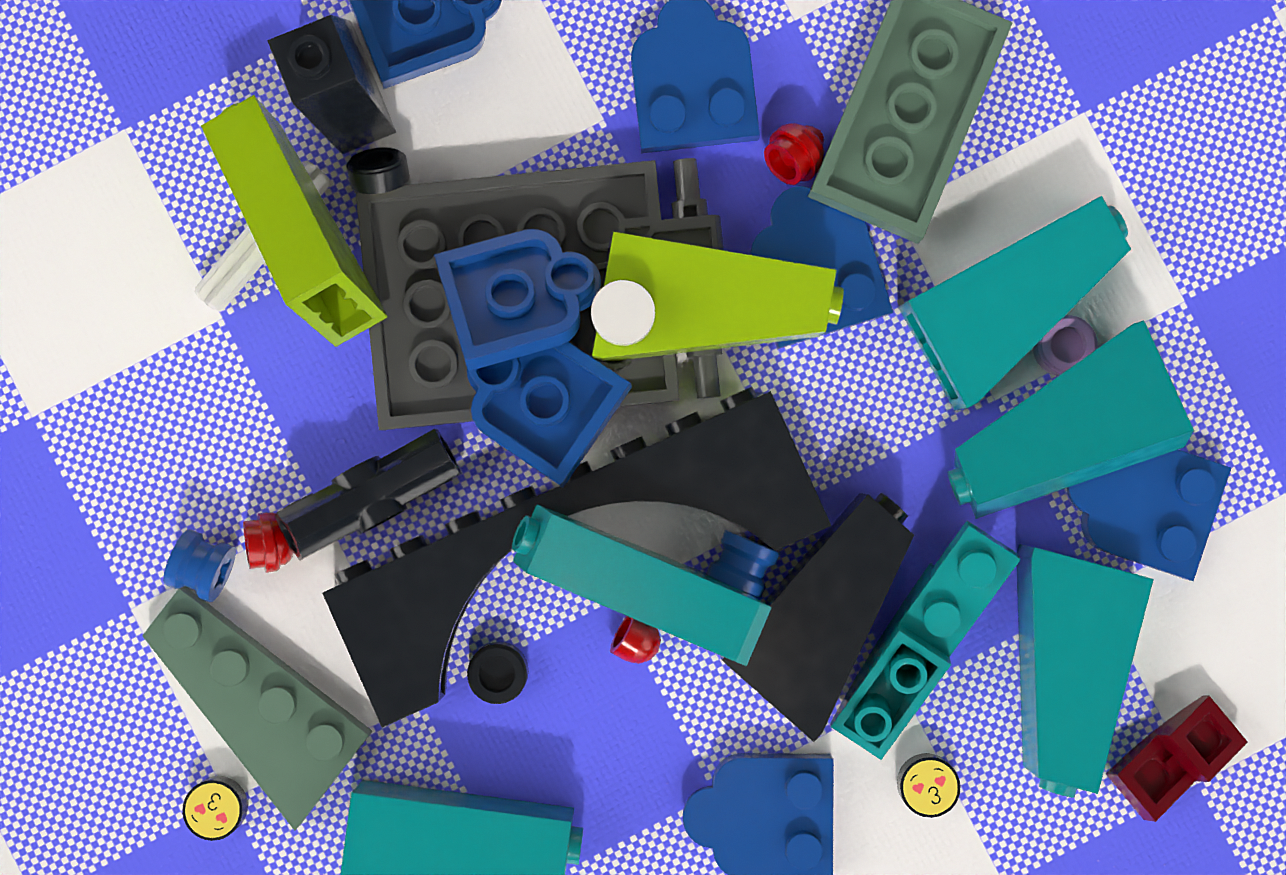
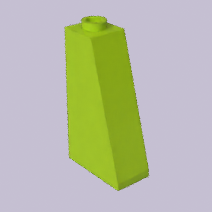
[201,95,388,347]
[592,232,844,362]

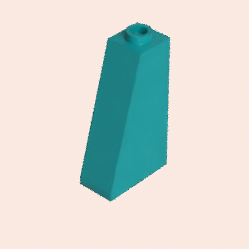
[898,196,1131,411]
[947,320,1194,519]
[512,504,772,666]
[1017,544,1154,798]
[340,780,583,875]

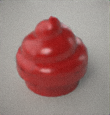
[764,123,825,185]
[243,512,293,573]

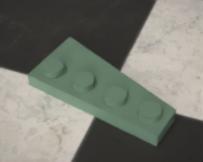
[142,586,373,831]

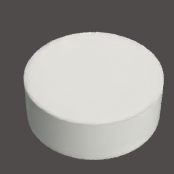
[591,280,655,346]

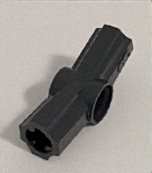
[275,429,462,561]

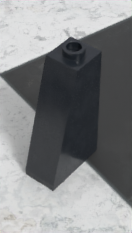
[267,15,397,154]
[720,493,914,742]

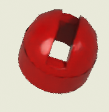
[610,616,661,664]

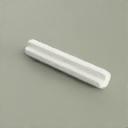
[194,160,331,311]

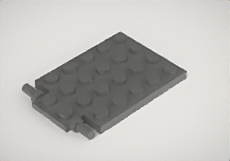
[355,158,724,431]

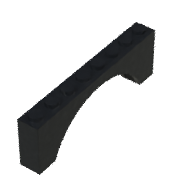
[322,387,831,728]

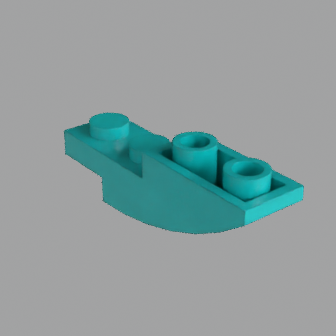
[830,520,1021,760]

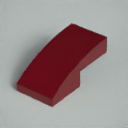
[1106,695,1248,822]

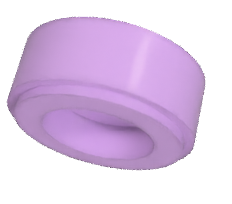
[1033,315,1098,376]

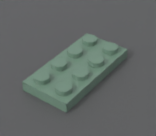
[807,0,1013,244]

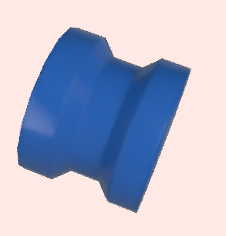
[163,529,236,602]
[706,529,780,598]

